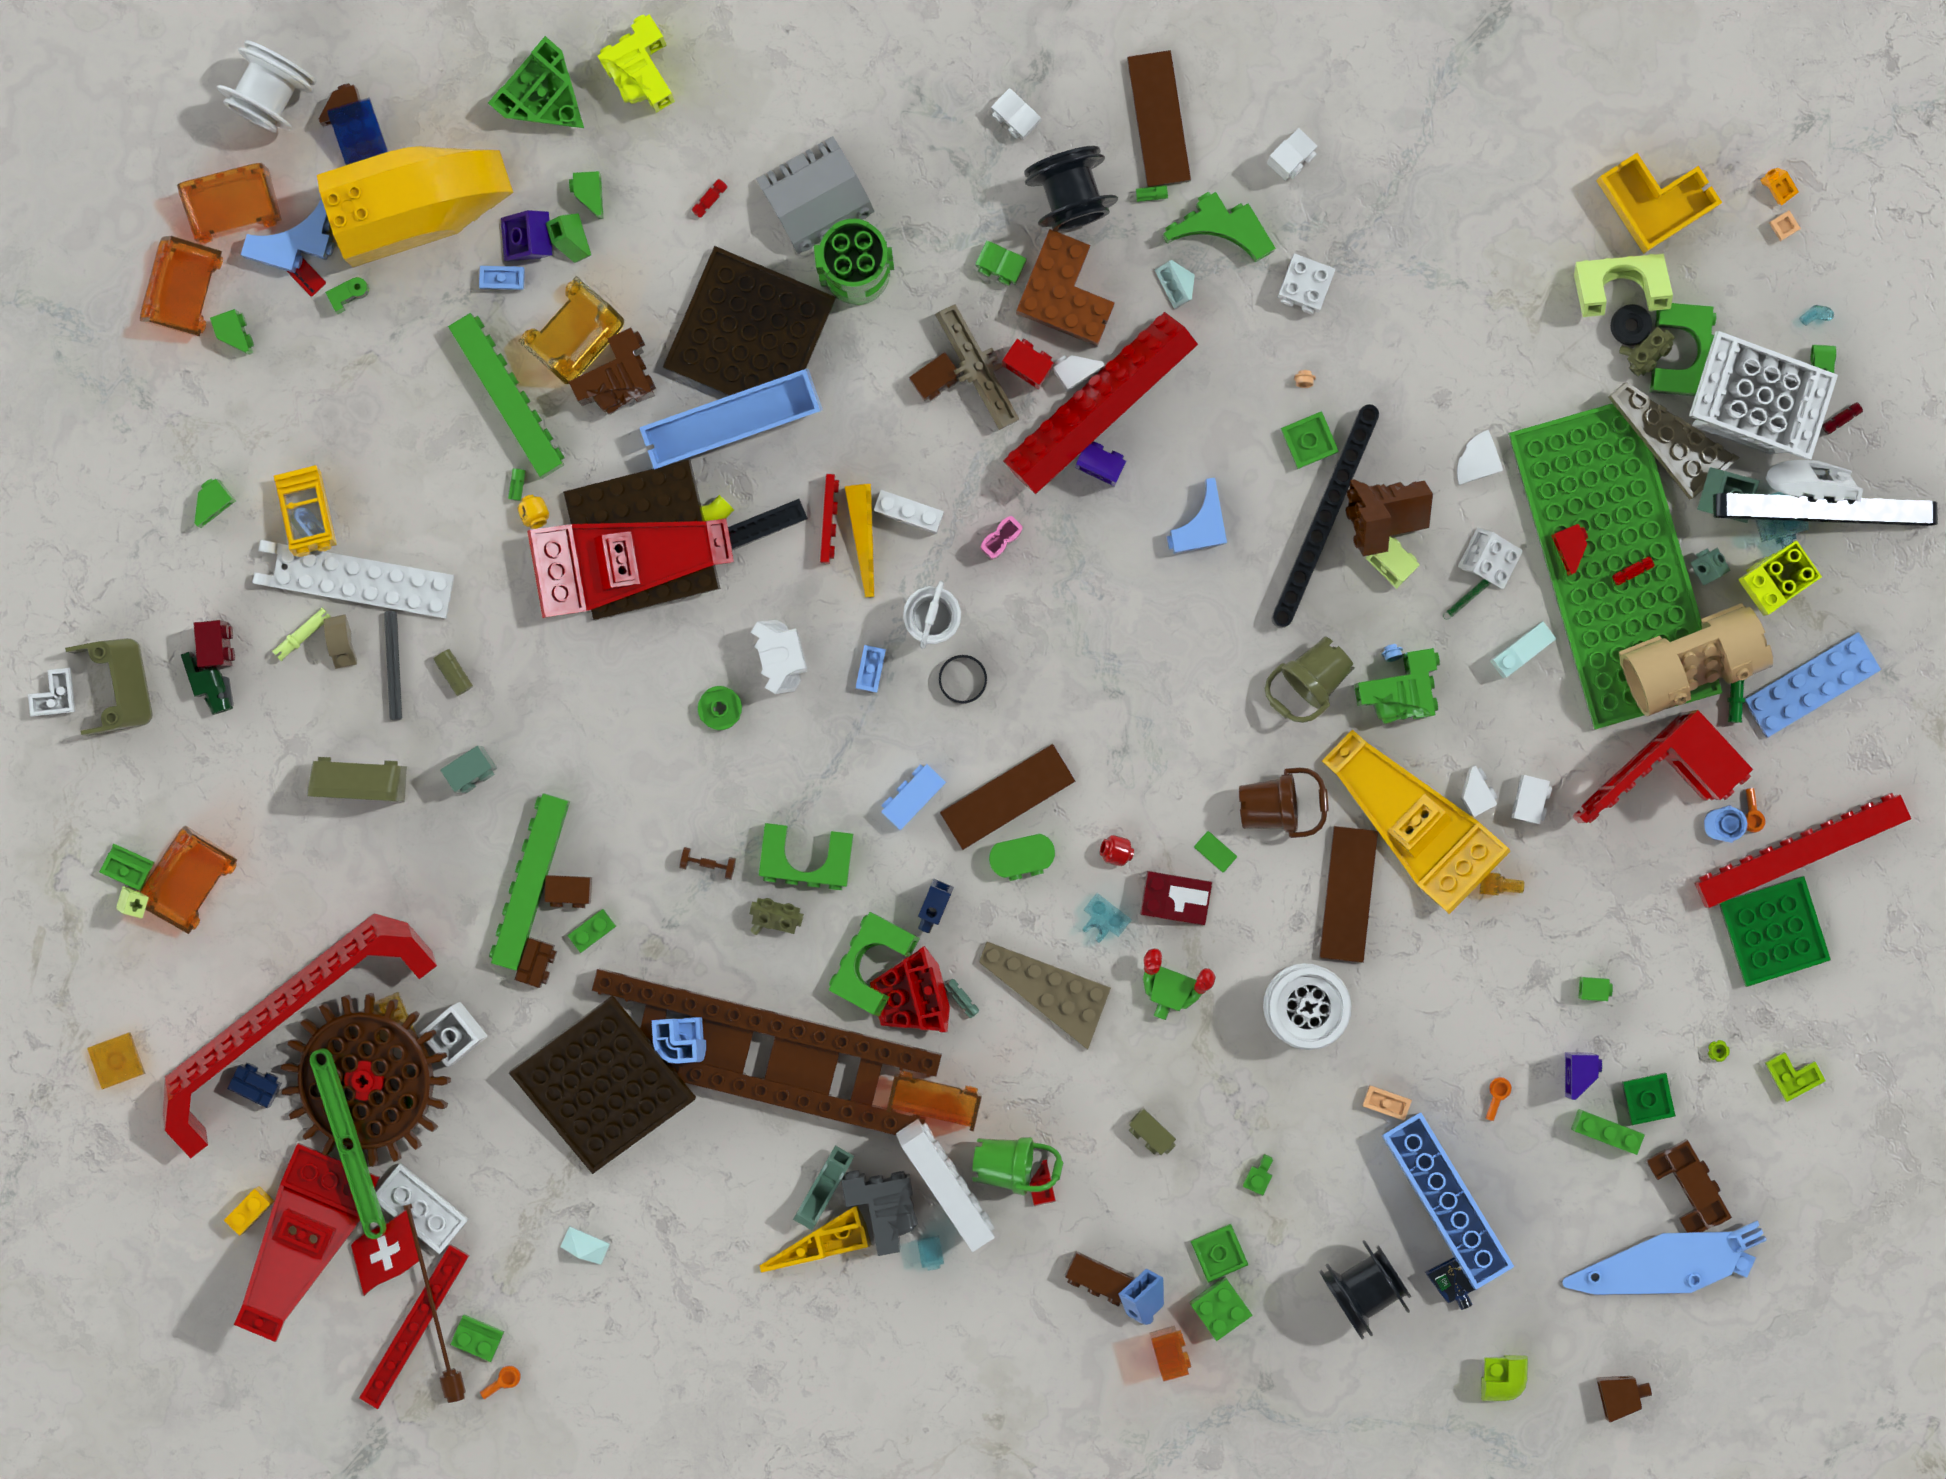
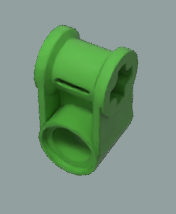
[1810,345,1836,373]

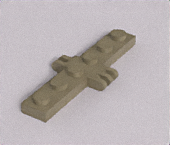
[935,304,1019,430]

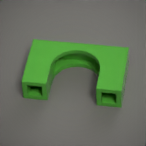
[1650,303,1716,396]
[759,823,854,890]
[829,912,920,1016]

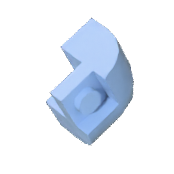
[652,1017,706,1064]

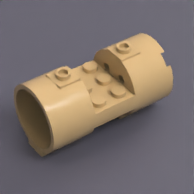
[1619,603,1773,716]

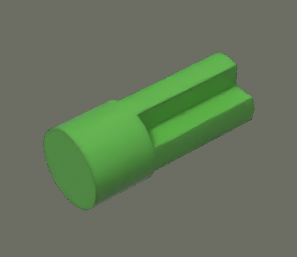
[1136,185,1168,202]
[508,468,526,501]

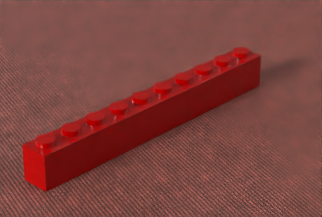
[1694,792,1911,908]

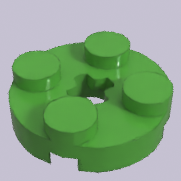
[698,686,742,730]

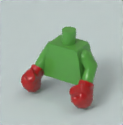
[1143,948,1216,1020]

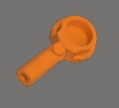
[1745,788,1765,833]
[1486,1077,1512,1121]
[480,1366,521,1399]

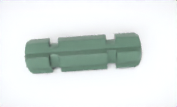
[944,979,979,1018]

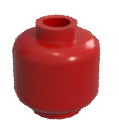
[1100,835,1134,866]

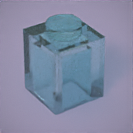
[917,1235,944,1271]

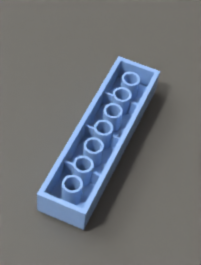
[1381,1112,1514,1290]

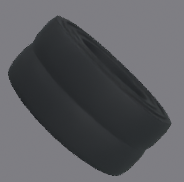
[1610,304,1652,345]

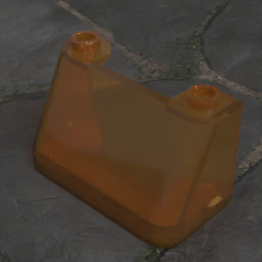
[177,163,282,244]
[140,236,223,336]
[140,826,237,934]

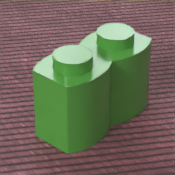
[975,240,1027,286]

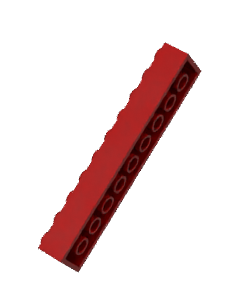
[1003,312,1198,494]

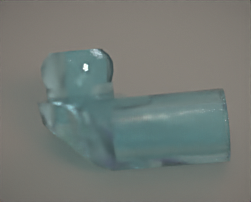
[1799,305,1834,326]

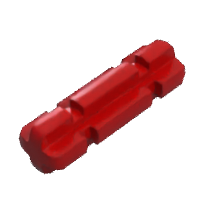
[692,179,728,218]
[1612,557,1655,585]

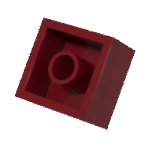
[193,620,235,669]

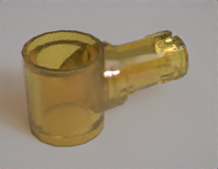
[1479,873,1524,896]

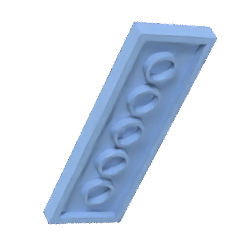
[1745,632,1881,738]

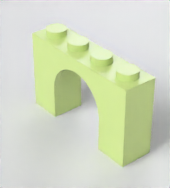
[1574,254,1673,317]

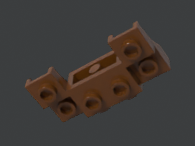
[1646,1139,1732,1233]

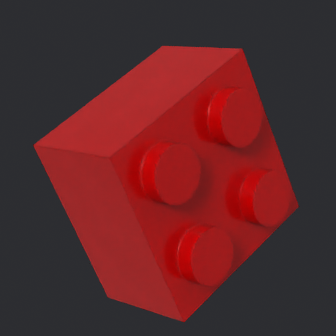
[1002,338,1054,390]

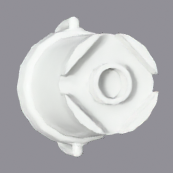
[903,581,961,649]

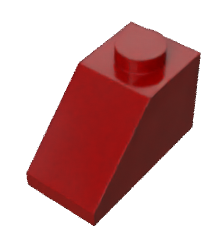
[1551,524,1588,576]

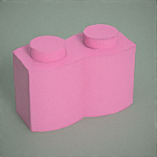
[981,516,1023,560]

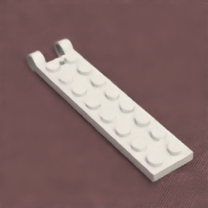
[252,540,455,619]

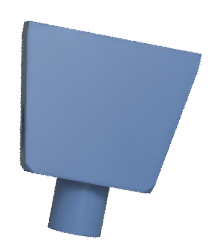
[1119,1269,1164,1325]

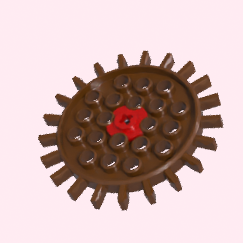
[281,993,451,1167]

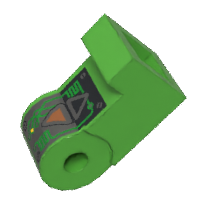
[325,277,369,314]

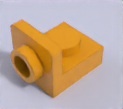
[1760,168,1799,205]

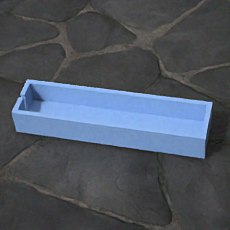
[639,368,823,469]

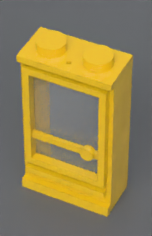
[273,465,337,557]

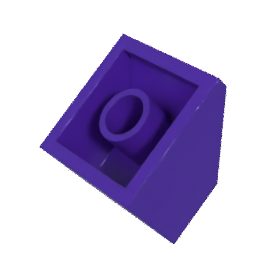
[501,210,552,262]
[1075,441,1126,487]
[1565,1052,1602,1100]

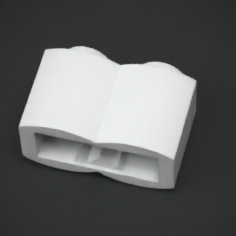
[991,88,1042,140]

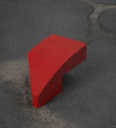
[1029,1159,1056,1206]

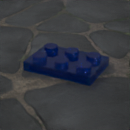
[327,97,389,165]

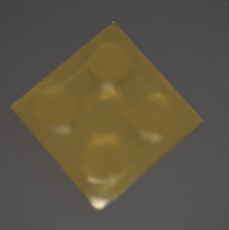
[87,1032,145,1089]

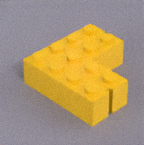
[1596,153,1722,254]

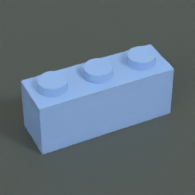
[881,764,946,830]

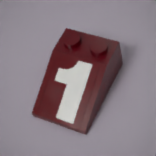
[1140,871,1212,925]

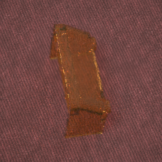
[886,1070,982,1131]

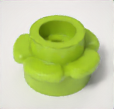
[1708,1040,1730,1062]

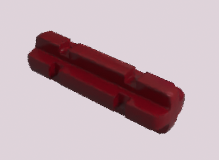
[1822,402,1863,434]

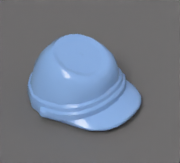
[1704,805,1748,843]

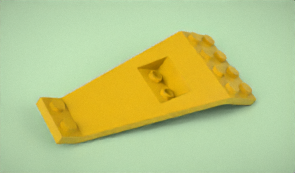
[1322,729,1511,914]

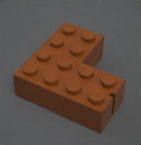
[1016,229,1115,347]

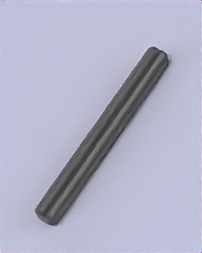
[384,611,402,720]

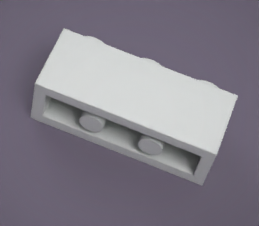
[874,490,944,534]

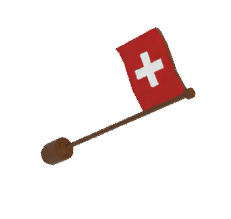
[351,1204,466,1403]

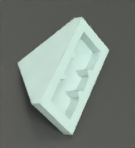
[1155,260,1195,309]
[561,1226,610,1264]

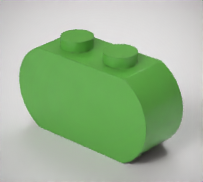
[989,834,1055,881]

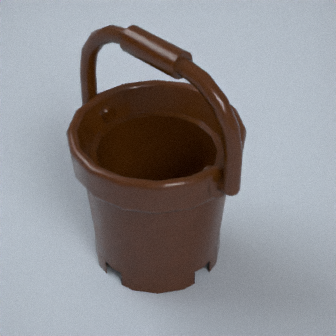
[1239,767,1329,838]

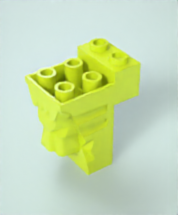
[598,14,675,113]
[1738,540,1822,616]

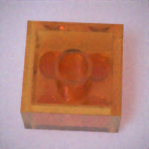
[1149,1325,1191,1382]

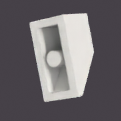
[1053,355,1105,392]

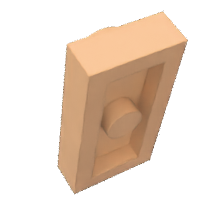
[1362,1085,1412,1121]

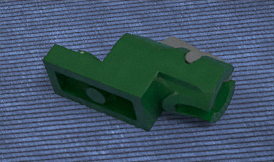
[181,652,234,715]

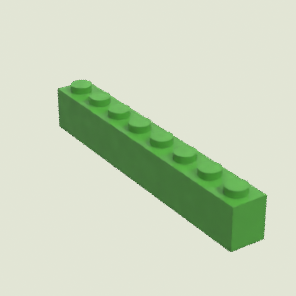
[448,313,565,479]
[489,793,570,971]

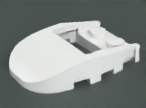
[1766,460,1863,502]

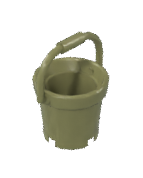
[1264,637,1355,723]

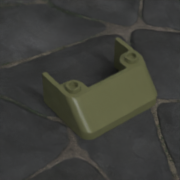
[65,638,153,736]
[307,757,407,802]

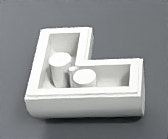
[28,668,75,717]

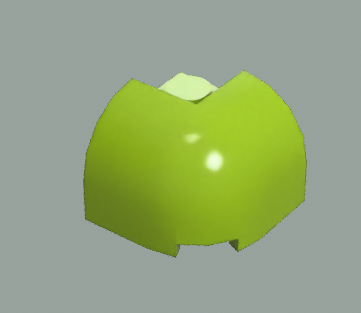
[1481,1355,1528,1401]

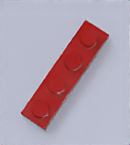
[820,474,839,564]

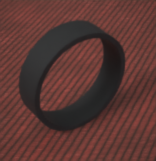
[939,655,987,704]

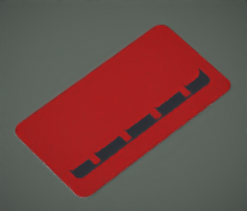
[287,255,326,297]

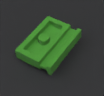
[100,843,155,891]
[450,1314,505,1362]

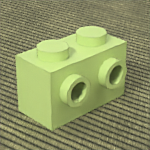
[1366,536,1420,589]

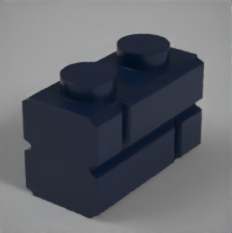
[227,1062,282,1108]

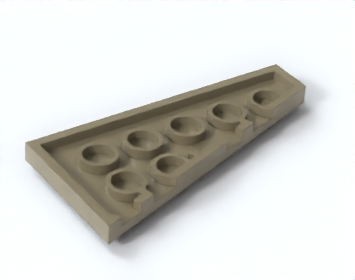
[1608,382,1740,500]
[979,941,1111,1050]

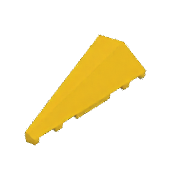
[845,484,874,597]
[759,1206,872,1273]

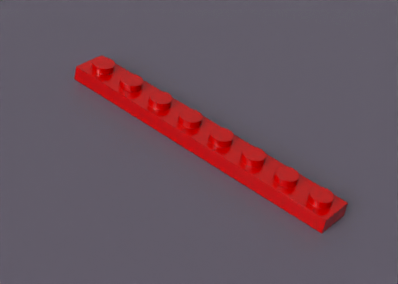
[359,1244,470,1409]

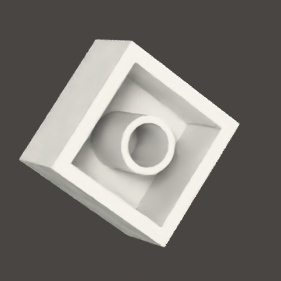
[420,1002,488,1068]

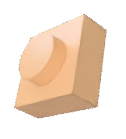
[1769,210,1801,242]

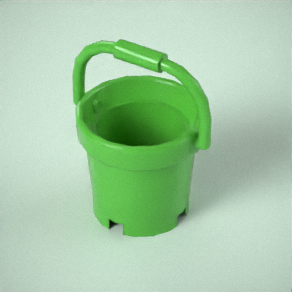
[972,1137,1064,1196]

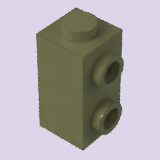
[1128,1108,1176,1155]

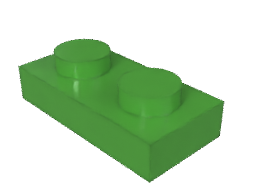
[567,909,617,953]

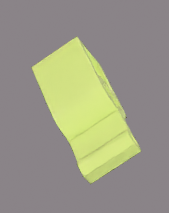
[116,886,149,918]

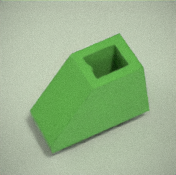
[546,213,591,263]
[210,309,254,355]

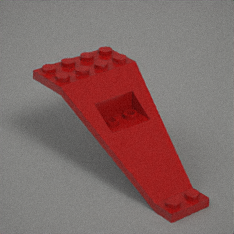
[527,518,734,618]
[234,1143,380,1342]

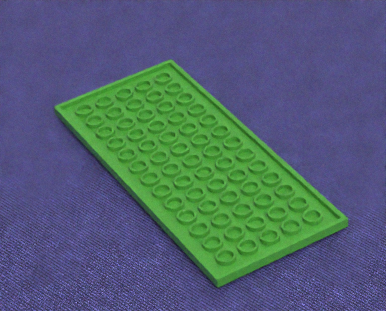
[1508,403,1723,730]

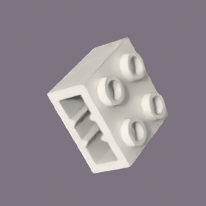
[1277,253,1336,314]

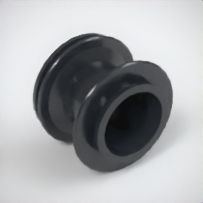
[1024,146,1118,232]
[1319,1240,1411,1340]

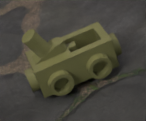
[1619,327,1675,377]
[749,898,804,935]

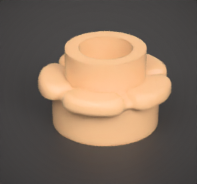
[1294,370,1316,388]

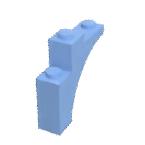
[241,198,335,273]

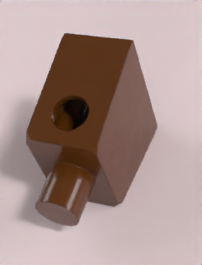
[1596,1376,1652,1422]

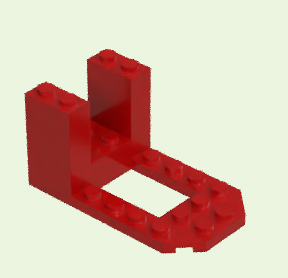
[1572,710,1753,823]

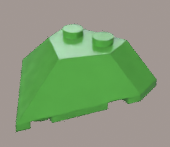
[488,36,584,128]

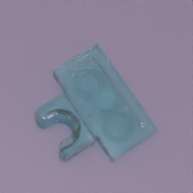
[1082,893,1132,943]

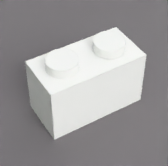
[1511,775,1552,824]

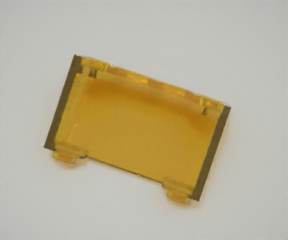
[517,276,624,384]

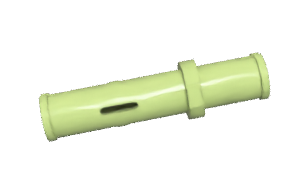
[272,607,331,661]

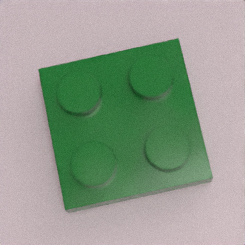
[1622,1073,1676,1125]

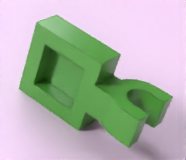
[1243,1154,1273,1196]

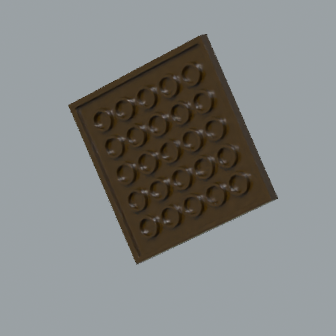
[663,246,836,396]
[563,460,721,620]
[509,995,696,1174]

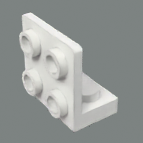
[1458,527,1522,589]

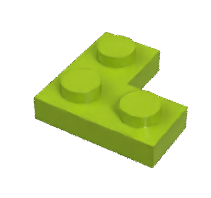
[1764,1052,1826,1102]

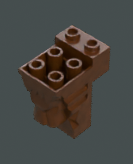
[569,327,656,415]
[1345,479,1433,557]

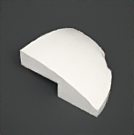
[1457,430,1503,485]

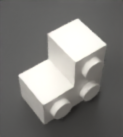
[1267,128,1318,181]

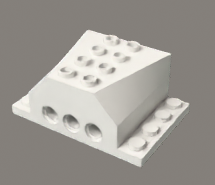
[1689,331,1838,460]

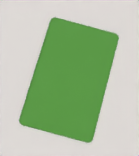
[1194,831,1237,872]

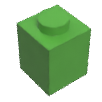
[1578,977,1613,1001]

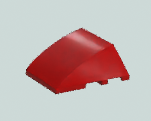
[870,946,950,1032]

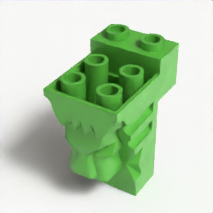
[1354,648,1440,724]

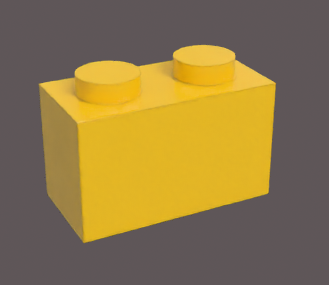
[224,1186,275,1236]

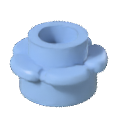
[1381,644,1403,662]

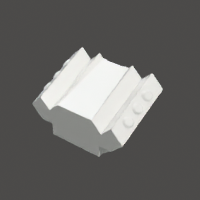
[751,620,808,694]

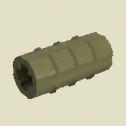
[433,649,473,696]

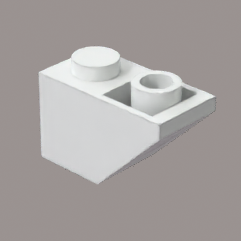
[1461,766,1498,817]

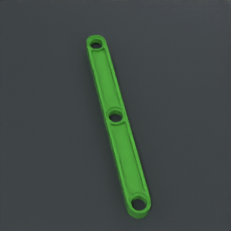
[310,1048,386,1239]

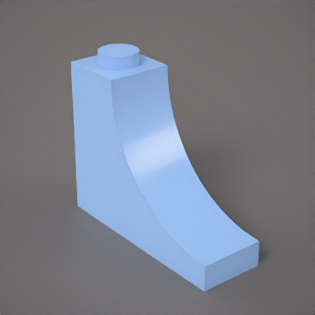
[1167,477,1227,554]

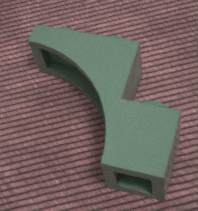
[793,1145,855,1230]

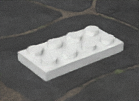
[376,1163,469,1254]

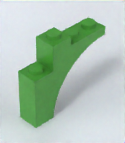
[1163,192,1276,263]

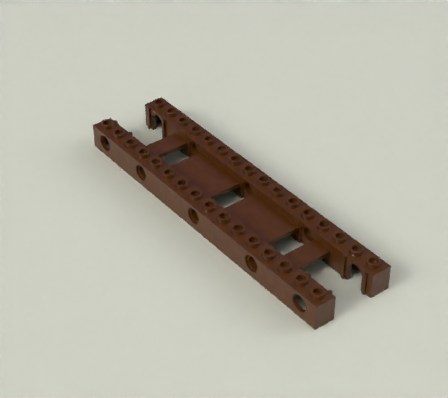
[592,968,942,1136]

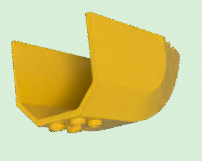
[317,146,514,268]

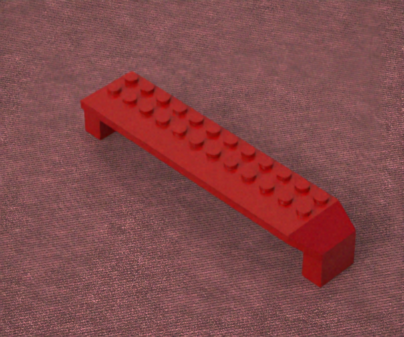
[163,913,437,1159]

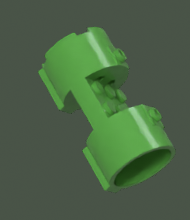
[814,219,894,305]

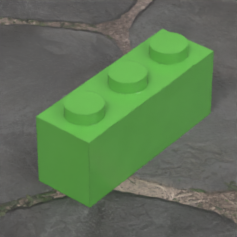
[1571,1109,1645,1155]

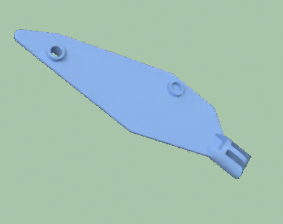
[1562,1220,1767,1295]

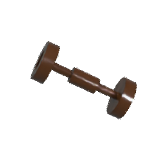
[679,847,736,880]

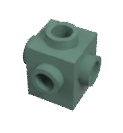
[1691,547,1731,586]

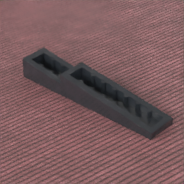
[728,499,808,551]

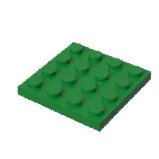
[1719,876,1831,987]

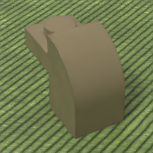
[324,614,357,669]

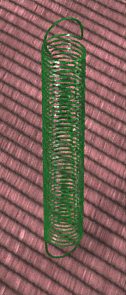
[1443,579,1491,620]

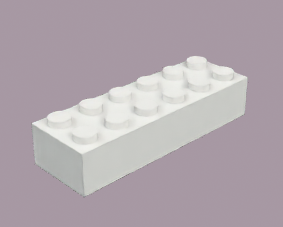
[896,1119,995,1252]

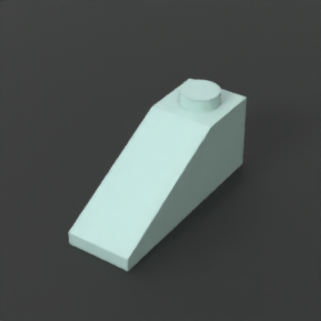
[1490,621,1556,678]

